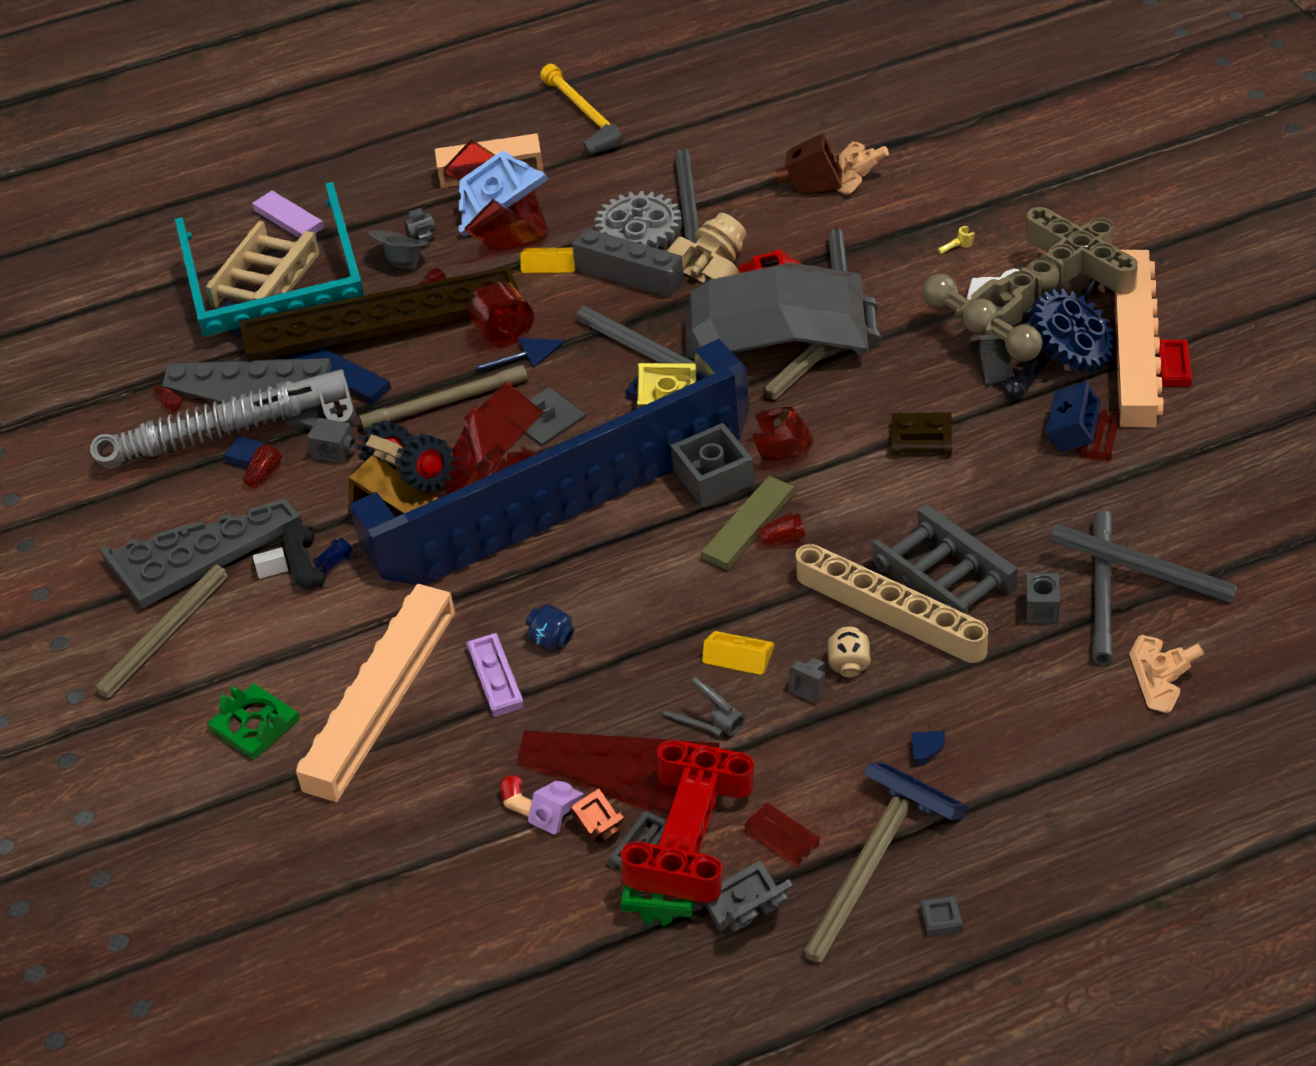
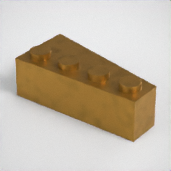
[348,455,440,517]

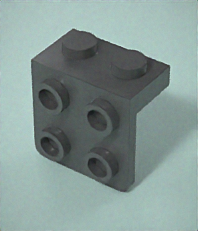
[703,860,793,933]

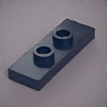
[864,761,968,820]

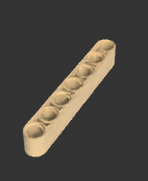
[796,544,988,663]

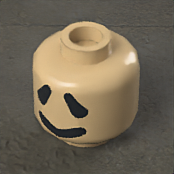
[827,627,871,677]

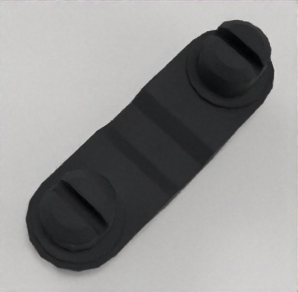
[283,521,325,590]

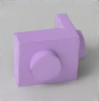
[528,781,584,834]

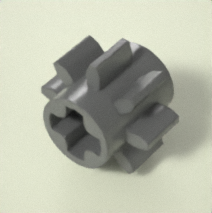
[404,208,436,241]

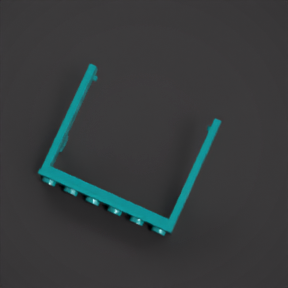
[175,182,364,337]

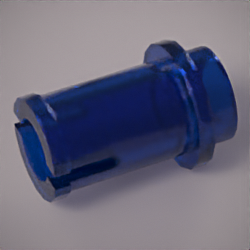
[313,537,353,575]

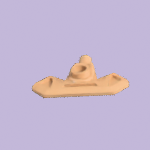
[836,141,889,195]
[1129,635,1204,713]

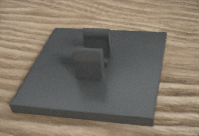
[505,387,586,447]

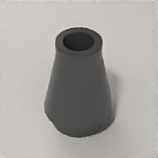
[583,123,623,156]

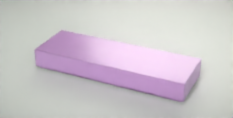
[252,191,324,238]
[466,633,525,717]

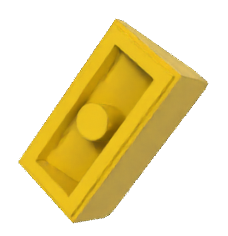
[520,248,576,273]
[702,631,774,675]

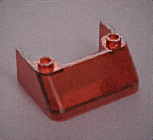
[444,139,550,252]
[444,381,543,494]

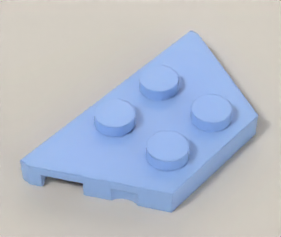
[459,150,549,237]

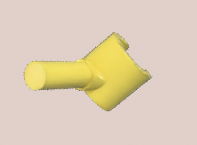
[938,226,975,255]

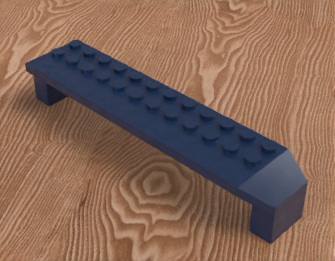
[349,339,750,585]

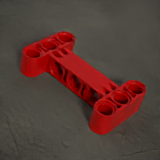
[621,740,754,903]

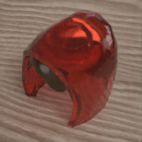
[752,406,814,459]

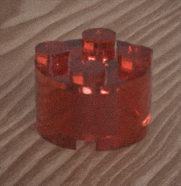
[469,282,534,348]

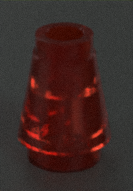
[242,444,282,488]
[758,512,806,545]

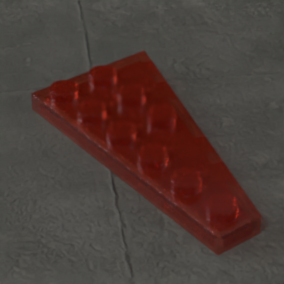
[518,730,720,832]

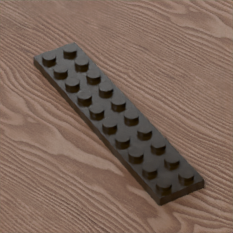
[239,266,522,363]

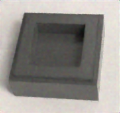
[920,896,963,937]

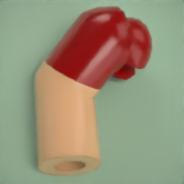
[500,775,532,817]

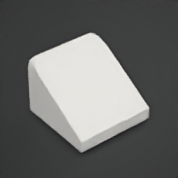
[253,547,289,579]

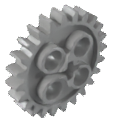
[594,191,682,249]

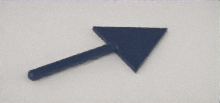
[475,338,565,371]

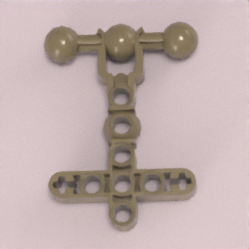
[921,207,1138,362]

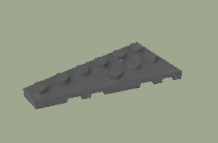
[162,358,332,431]

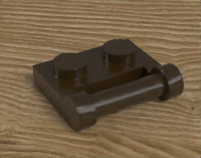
[892,412,952,455]

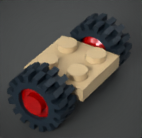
[357,421,456,491]

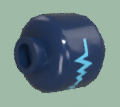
[525,604,575,651]

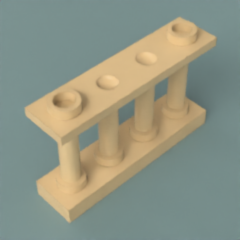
[206,221,320,309]

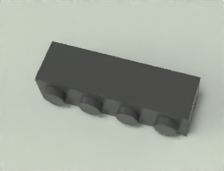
[572,228,684,297]

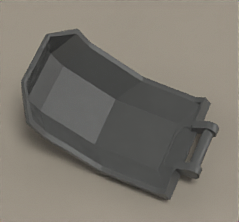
[684,262,882,361]

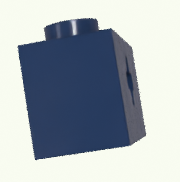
[1046,382,1101,452]

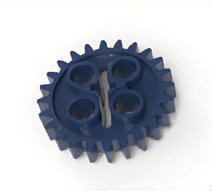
[1028,289,1117,373]

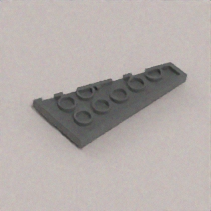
[99,499,302,609]

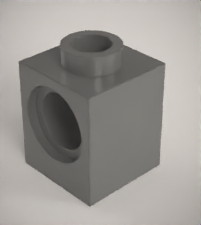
[307,418,356,464]
[1026,573,1060,624]

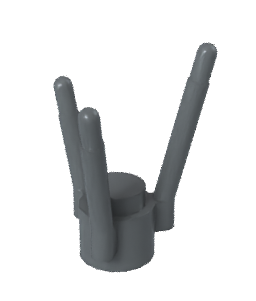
[662,677,745,738]

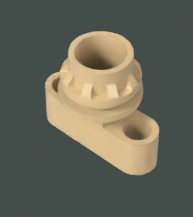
[667,212,747,284]

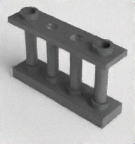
[873,504,1018,615]

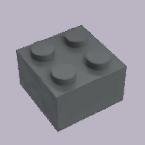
[670,423,755,507]

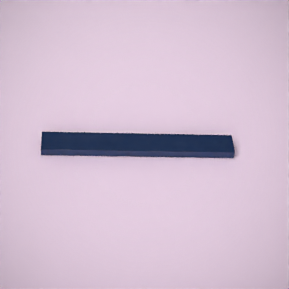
[221,301,391,405]

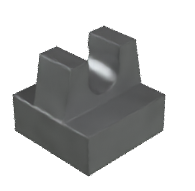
[788,658,825,704]

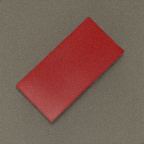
[1158,340,1192,387]

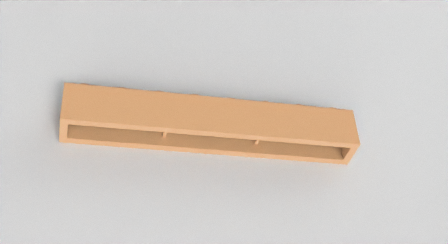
[1114,250,1163,428]
[296,584,455,802]

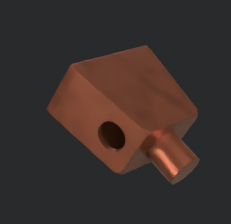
[776,133,843,194]

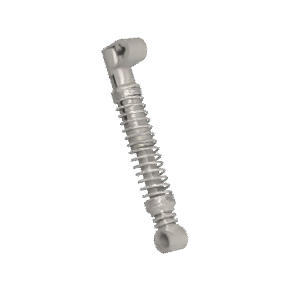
[90,369,356,469]

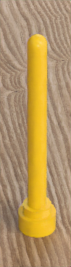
[540,64,610,128]

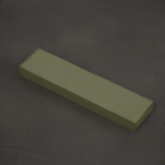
[701,476,795,571]

